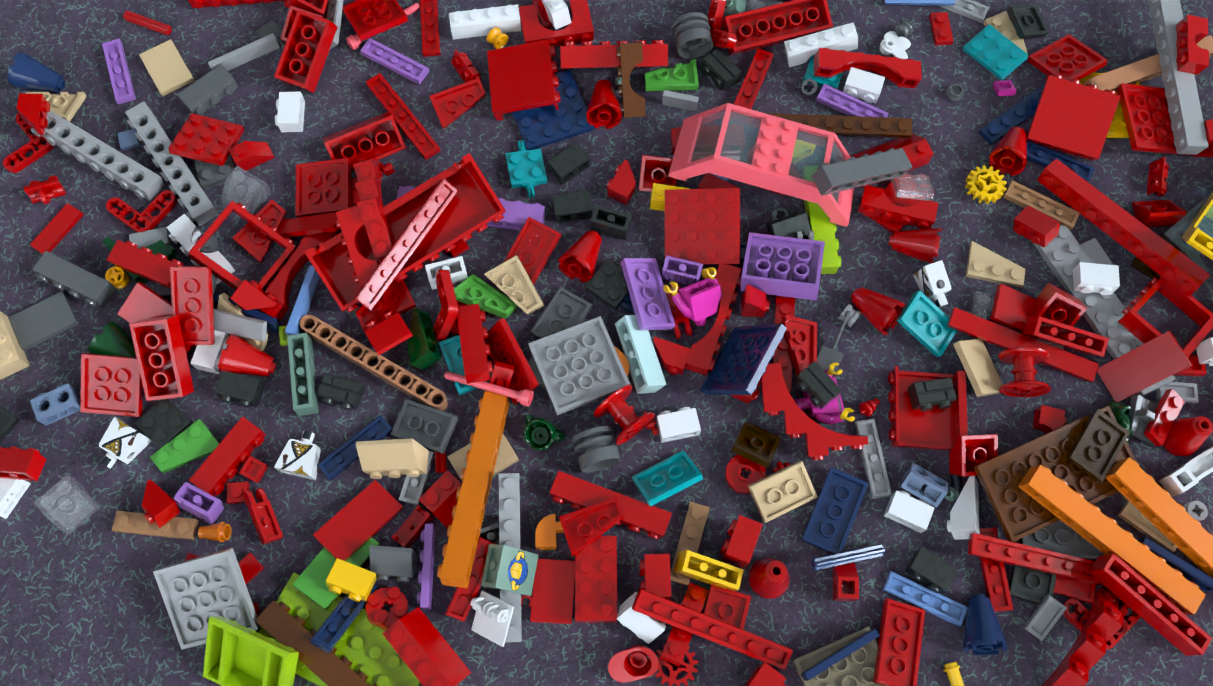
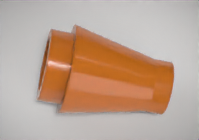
[198,522,231,542]

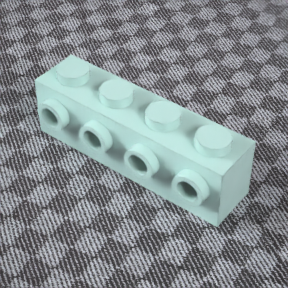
[615,315,667,394]

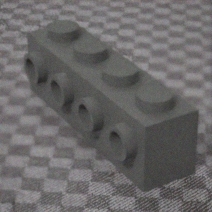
[32,251,116,308]

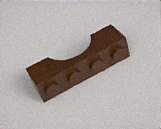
[616,42,646,118]

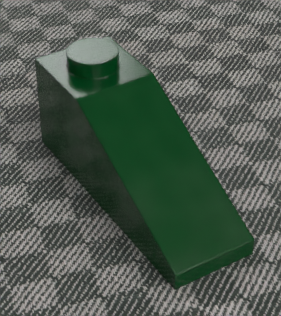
[407,307,441,370]

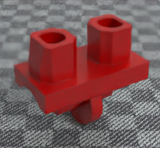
[24,175,66,204]

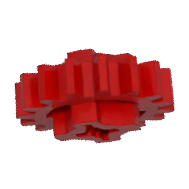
[655,644,698,686]

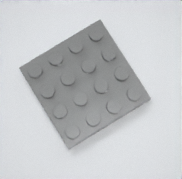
[528,316,631,415]
[153,548,260,650]

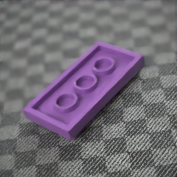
[621,258,675,330]

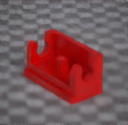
[391,505,433,548]

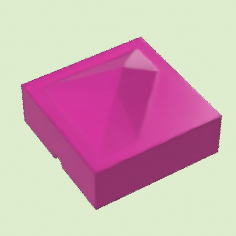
[993,80,1016,96]

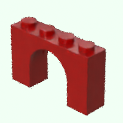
[518,0,594,47]

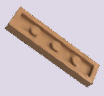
[1003,180,1080,231]
[670,502,710,586]
[112,511,199,540]

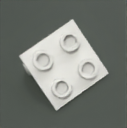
[471,591,514,647]

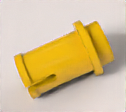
[943,662,965,686]

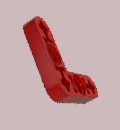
[708,0,736,49]
[3,113,54,173]
[106,190,178,233]
[433,269,458,340]
[1062,599,1140,650]

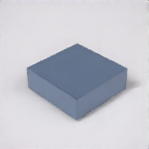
[118,129,140,151]

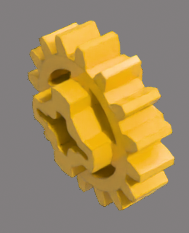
[965,165,1007,204]

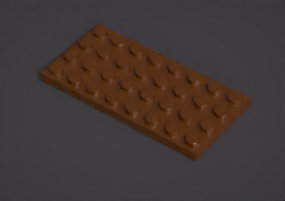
[974,406,1136,542]

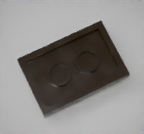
[1066,409,1130,482]

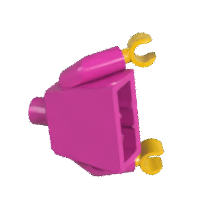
[663,267,722,326]
[795,363,855,425]

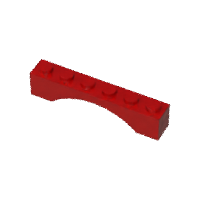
[814,48,922,88]
[257,229,341,322]
[685,263,742,376]

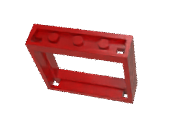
[188,201,296,291]
[1118,276,1213,358]

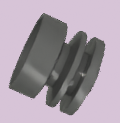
[673,12,713,59]
[571,426,621,473]

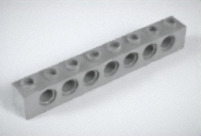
[125,101,219,226]
[31,111,165,201]

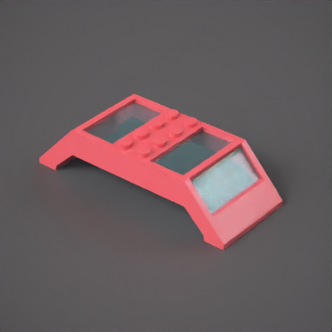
[668,103,854,227]

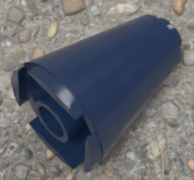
[7,52,65,92]
[963,594,1008,656]

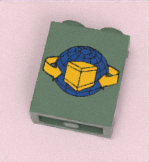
[481,544,538,596]

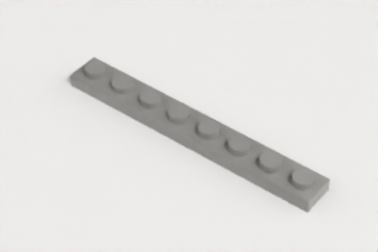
[498,473,522,643]

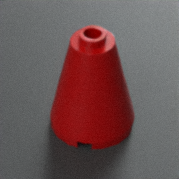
[586,80,622,129]
[989,127,1027,176]
[889,228,942,264]
[558,231,602,282]
[851,287,906,336]
[218,334,277,377]
[1163,416,1213,457]
[749,557,790,599]

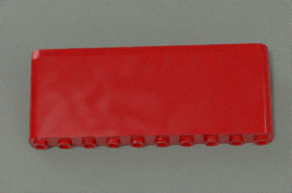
[304,153,506,313]

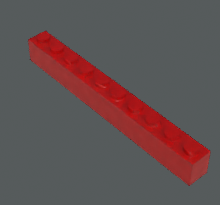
[1037,159,1210,297]

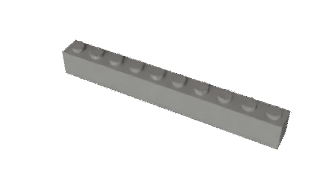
[1148,0,1208,155]

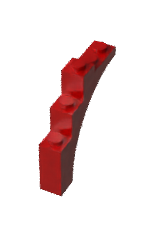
[353,159,393,258]
[760,363,868,460]
[1042,587,1123,686]

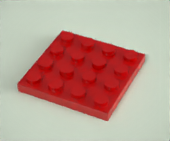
[1117,83,1192,156]
[665,188,740,264]

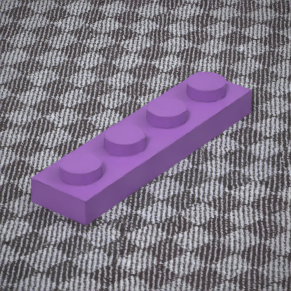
[360,38,429,85]
[102,39,136,104]
[816,84,889,117]
[417,524,436,610]

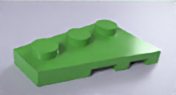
[645,59,699,91]
[454,274,517,319]
[150,419,220,473]

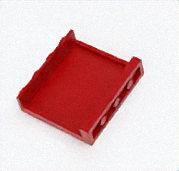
[487,39,561,121]
[1026,74,1121,161]
[888,366,968,451]

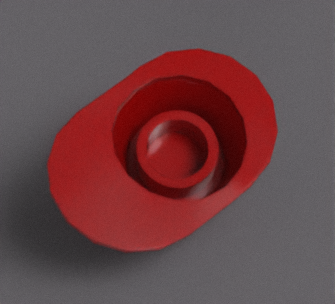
[608,645,659,683]

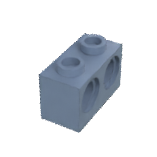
[30,383,80,426]
[901,462,949,508]

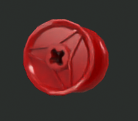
[998,347,1051,398]
[593,384,655,445]

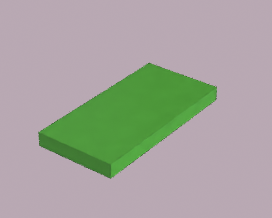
[292,538,380,611]

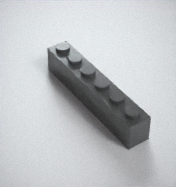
[812,148,913,196]

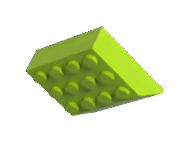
[203,616,299,686]

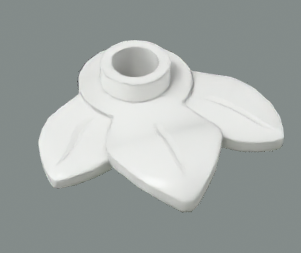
[880,31,911,59]

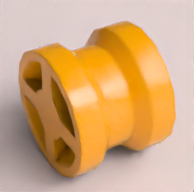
[486,27,508,49]
[105,266,130,289]

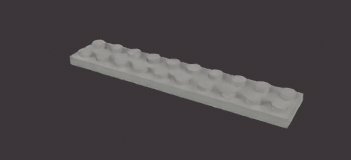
[1033,225,1176,396]

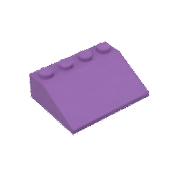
[741,232,825,301]

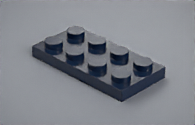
[801,467,869,554]

